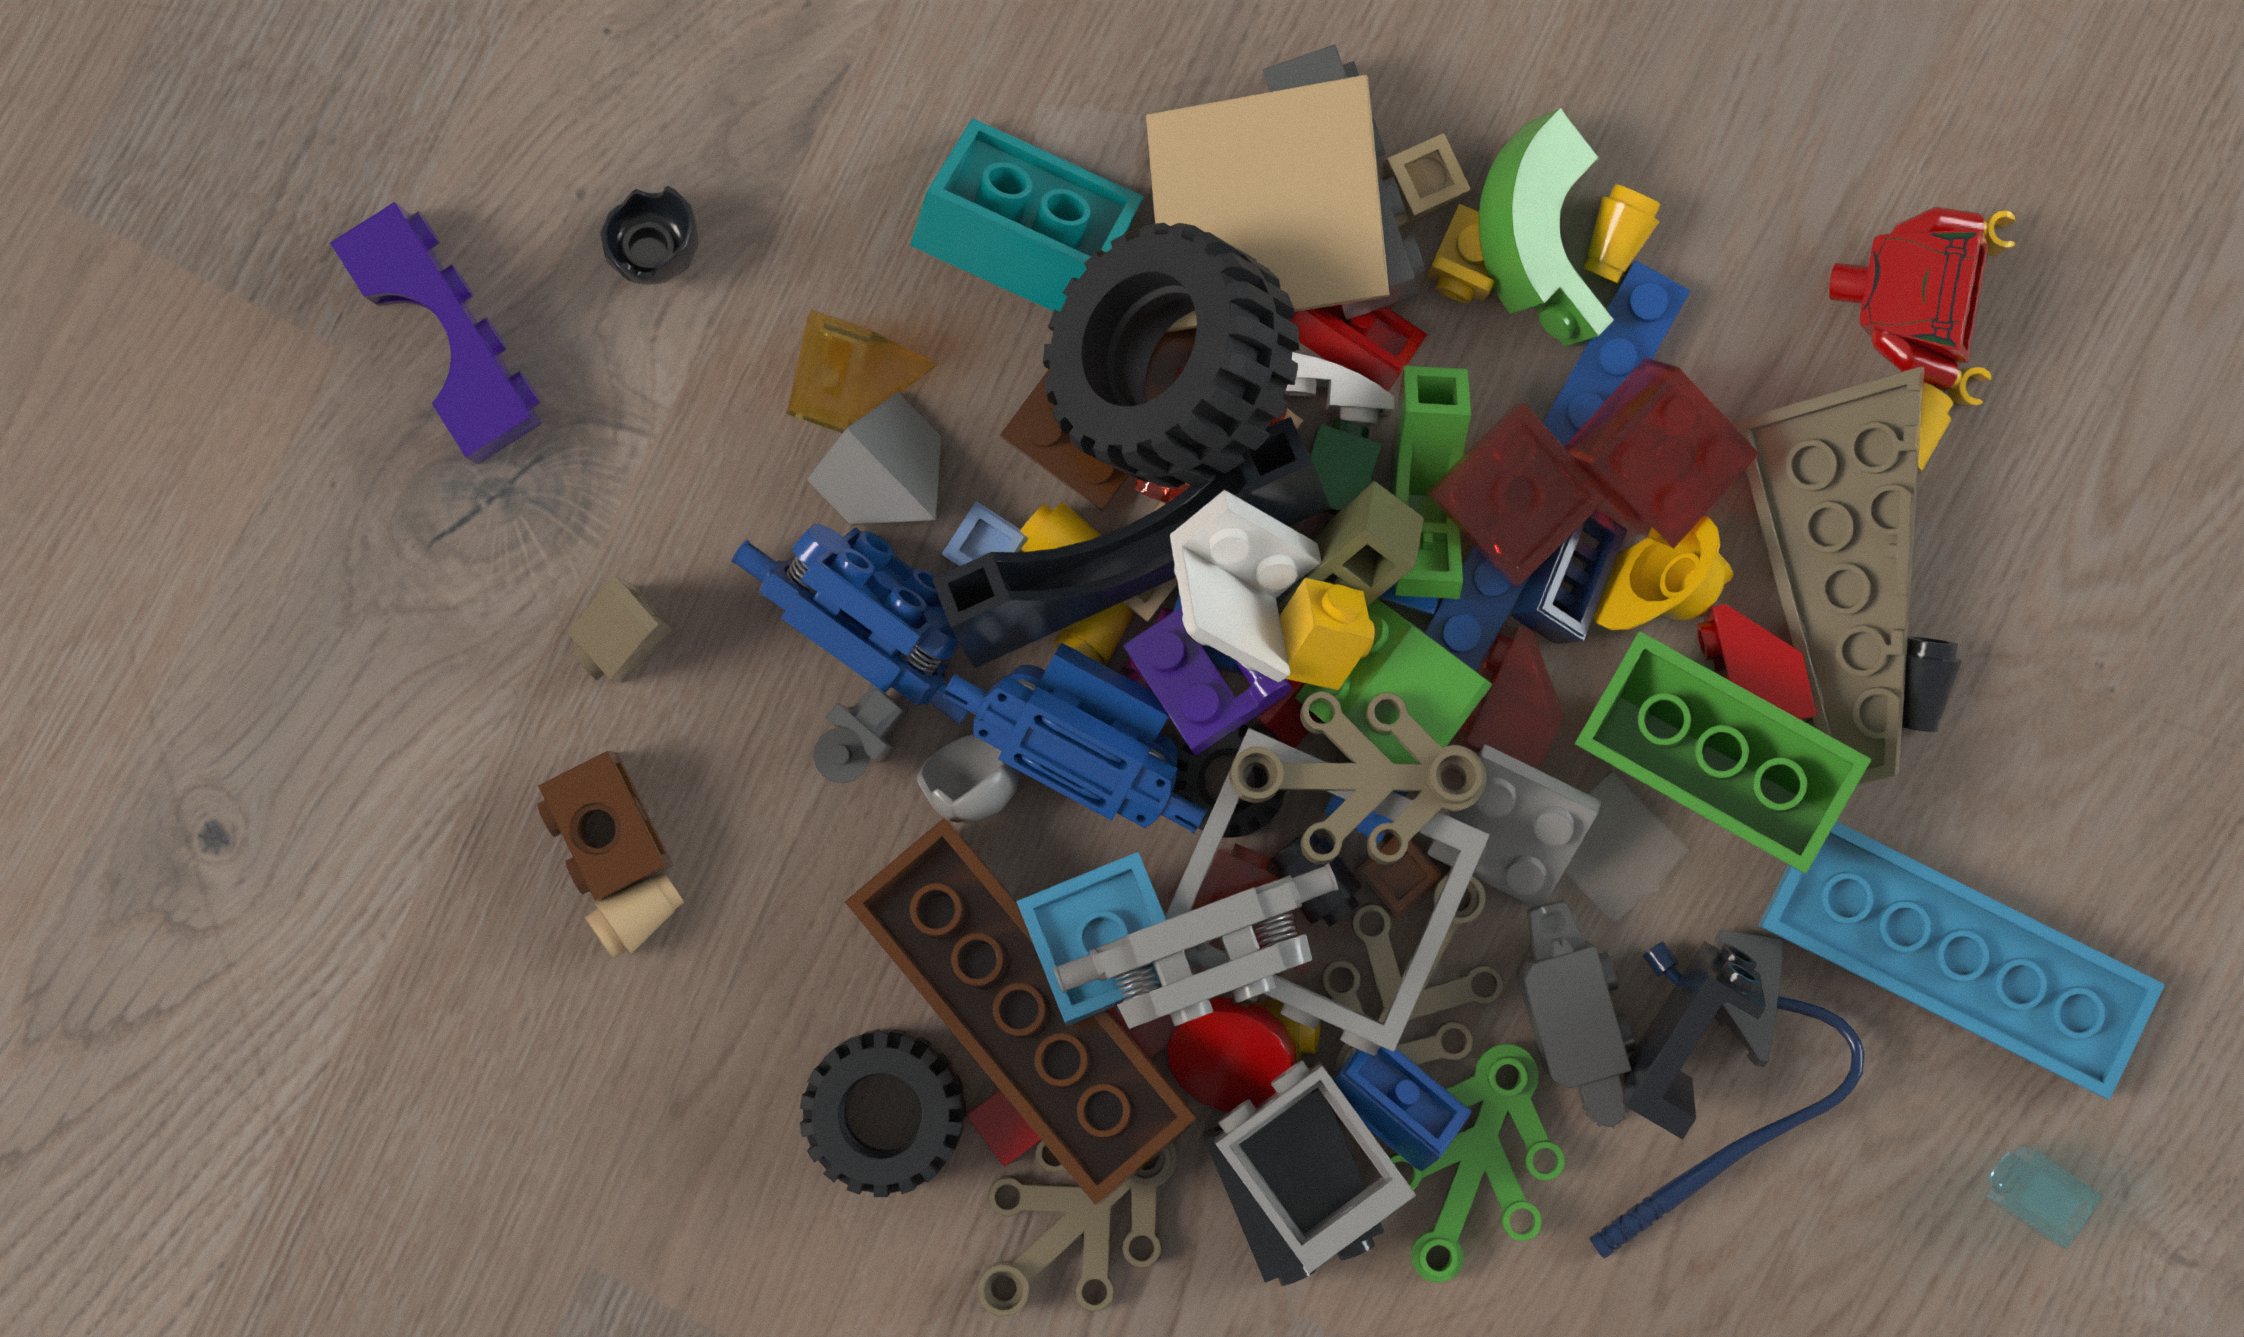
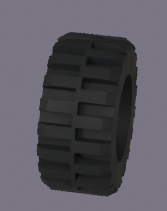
[1043,222,1299,488]

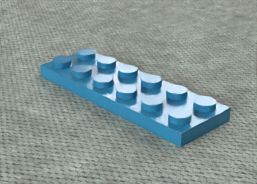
[1758,821,2165,1100]

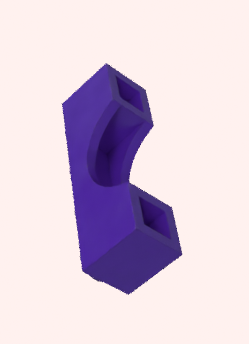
[330,202,542,464]

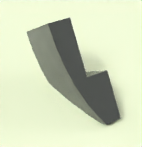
[1714,930,1784,1067]

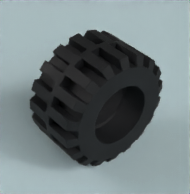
[800,1029,966,1197]

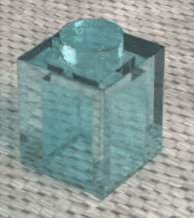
[1985,1145,2103,1250]

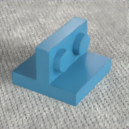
[1016,852,1166,1026]

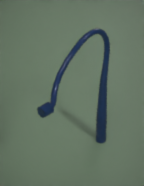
[1589,941,1865,1259]

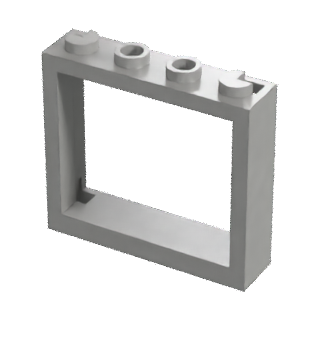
[1165,728,1490,1056]

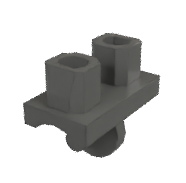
[813,685,908,783]

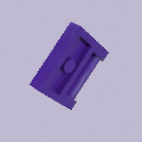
[1123,607,1291,756]

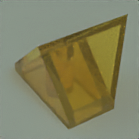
[786,310,939,433]

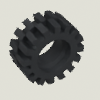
[1173,725,1287,838]

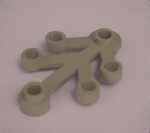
[1229,692,1487,865]
[1321,874,1504,1072]
[977,1140,1177,1317]

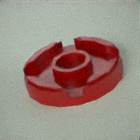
[1167,997,1296,1112]

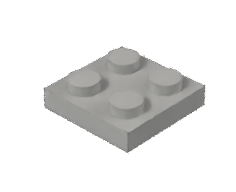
[1427,744,1601,907]

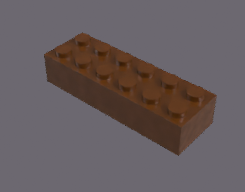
[845,818,1199,1205]

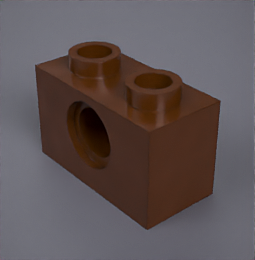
[537,751,673,901]

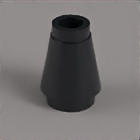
[1902,636,1962,732]

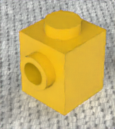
[1279,578,1375,690]

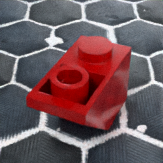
[1696,604,1817,719]

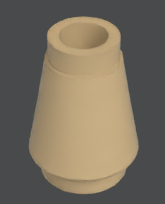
[584,872,684,959]

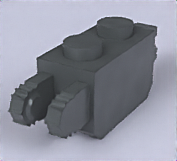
[1516,900,1636,1129]

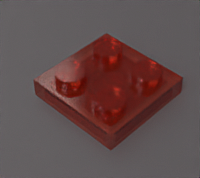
[1426,403,1609,586]

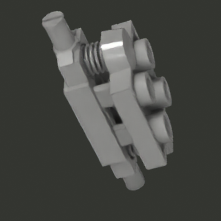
[1053,863,1339,1029]

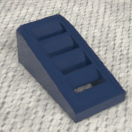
[1511,499,1627,644]

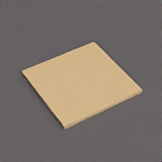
[1146,75,1390,332]

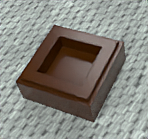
[1354,836,1444,918]

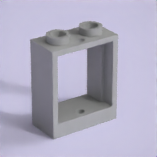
[1214,1061,1416,1273]

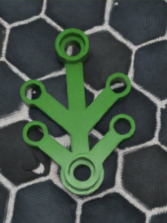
[1381,1044,1565,1283]

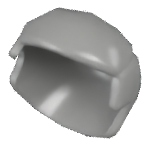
[917,733,1020,824]

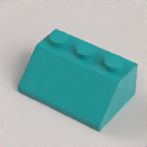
[910,118,1144,312]

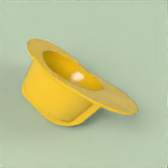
[1593,513,1733,630]

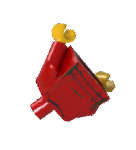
[1829,207,2016,406]

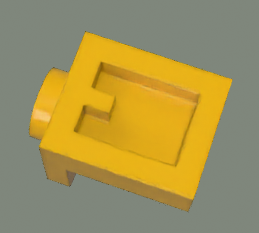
[1426,203,1495,304]

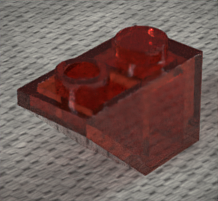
[1460,625,1564,770]

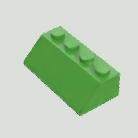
[1575,631,1872,874]

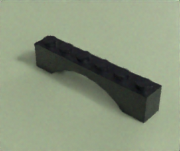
[932,417,1330,669]

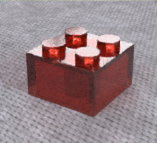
[1560,357,1760,549]

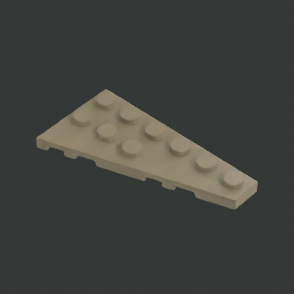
[1733,367,1924,785]

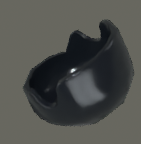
[600,186,698,285]

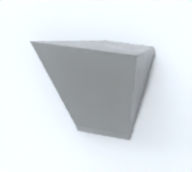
[807,392,942,526]

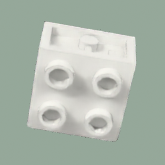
[1170,490,1322,682]

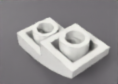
[1284,352,1394,426]

